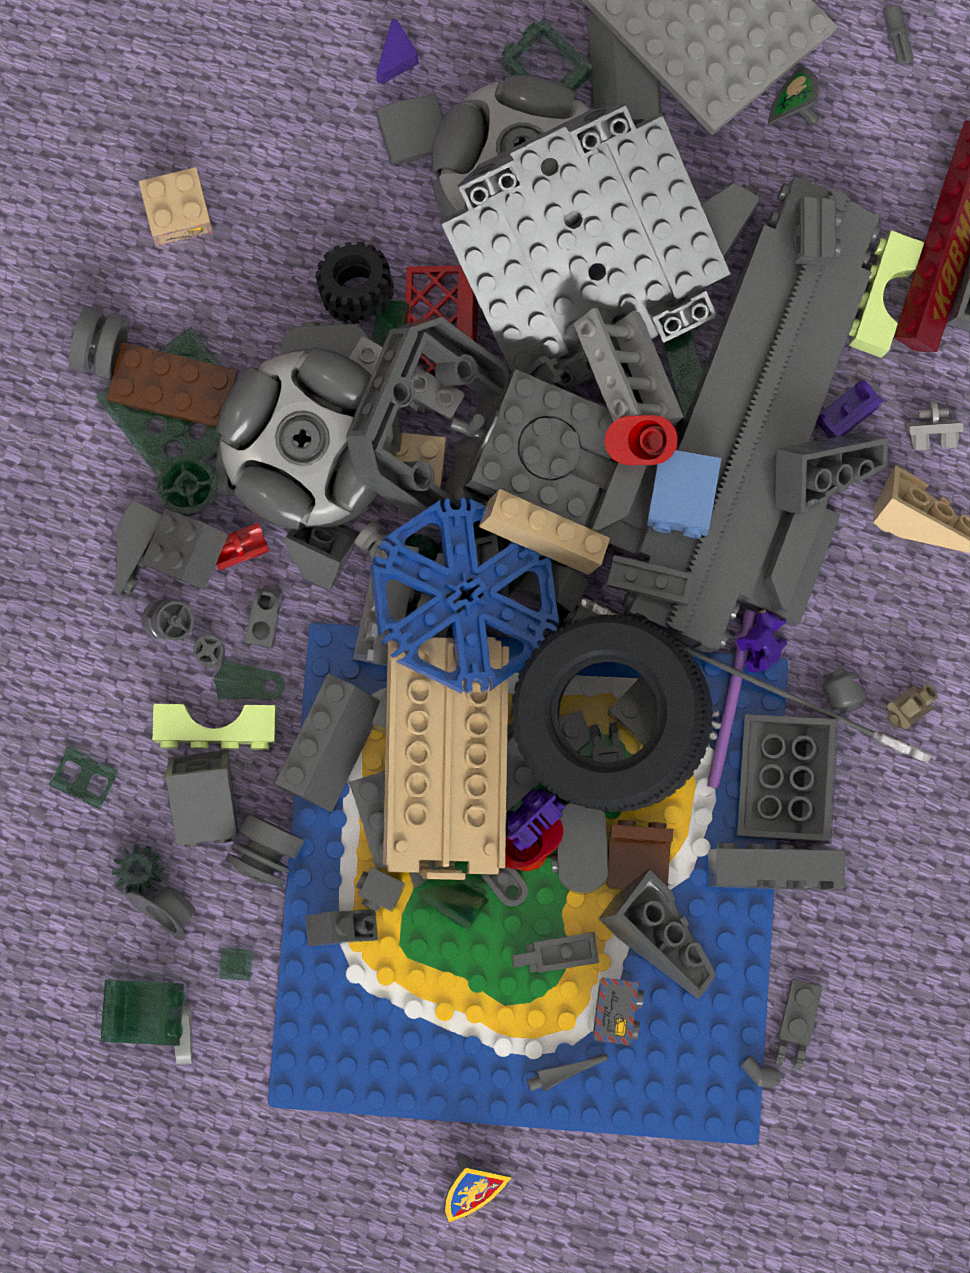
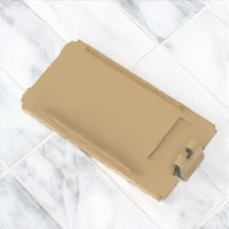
[383,637,509,880]

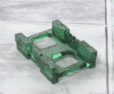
[49,747,119,809]

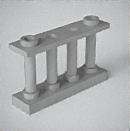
[573,308,684,425]

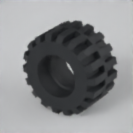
[315,241,394,324]

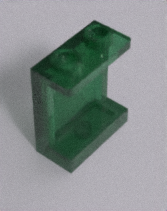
[100,979,185,1046]

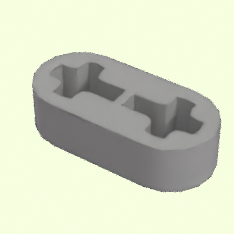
[174,1005,193,1065]

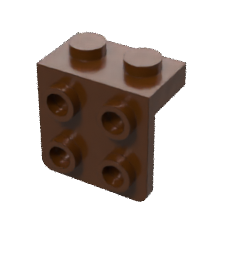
[606,820,674,890]

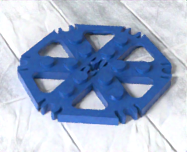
[370,498,559,694]

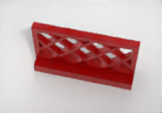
[405,265,478,377]

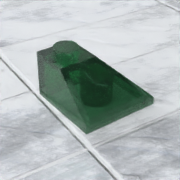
[417,882,489,932]

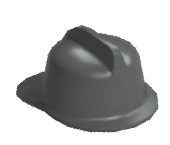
[126,889,196,941]

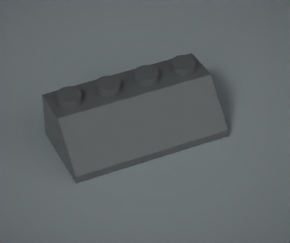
[275,674,380,813]

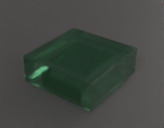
[220,948,253,981]

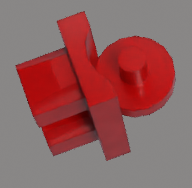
[216,523,270,571]

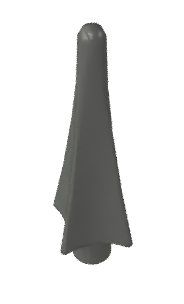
[526,1054,608,1092]

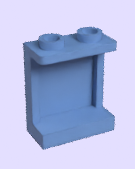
[647,450,721,538]

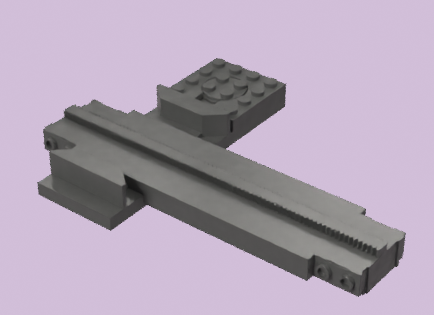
[465,176,881,653]

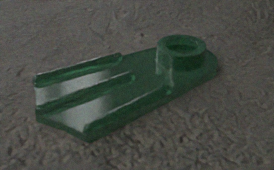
[213,661,285,699]

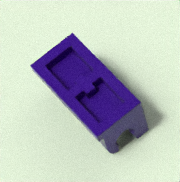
[816,380,883,438]

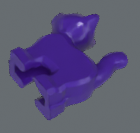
[736,609,787,672]

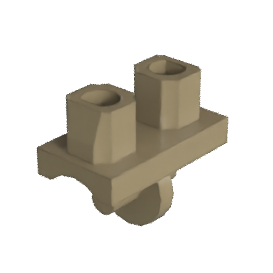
[886,683,938,730]

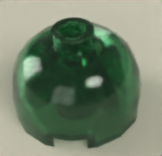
[157,455,217,516]

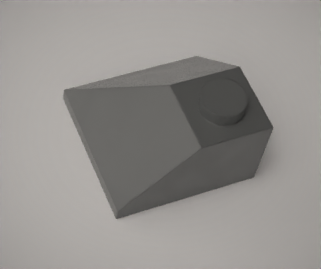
[284,524,360,590]

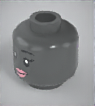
[822,668,867,715]

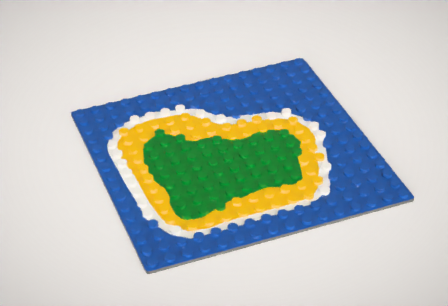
[268,623,788,1145]

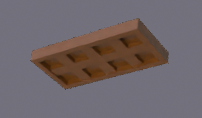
[106,342,238,428]

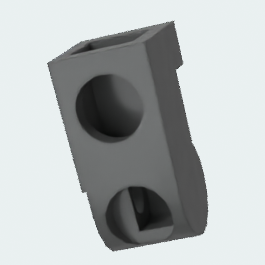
[244,588,282,648]

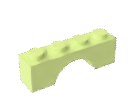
[848,230,924,358]
[152,704,277,750]

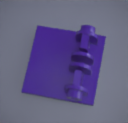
[506,787,565,851]

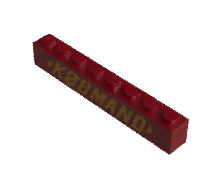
[894,121,970,352]

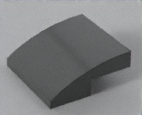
[375,94,443,165]

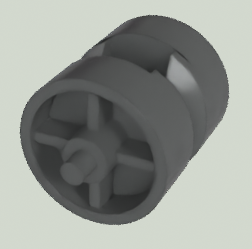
[142,600,194,641]

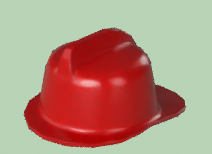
[604,415,678,465]
[505,814,564,871]

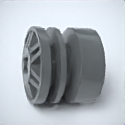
[225,813,305,888]

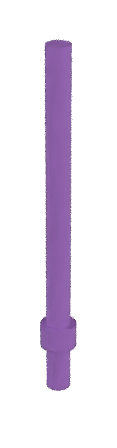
[707,610,757,789]

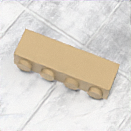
[479,489,610,575]

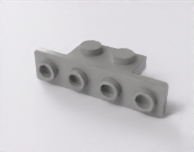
[349,337,465,419]

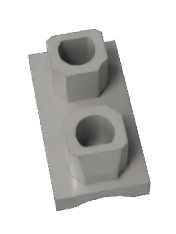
[905,401,964,450]

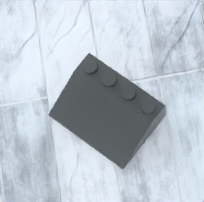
[737,714,839,844]

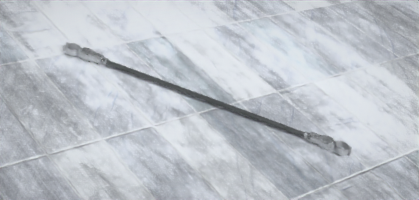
[577,596,931,763]

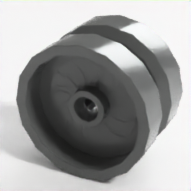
[69,306,129,380]

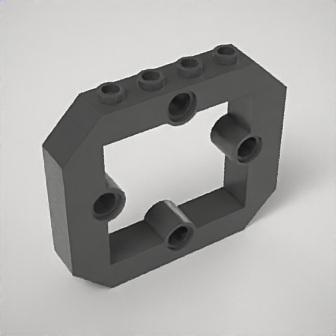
[346,317,509,525]

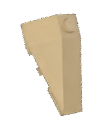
[873,465,970,553]

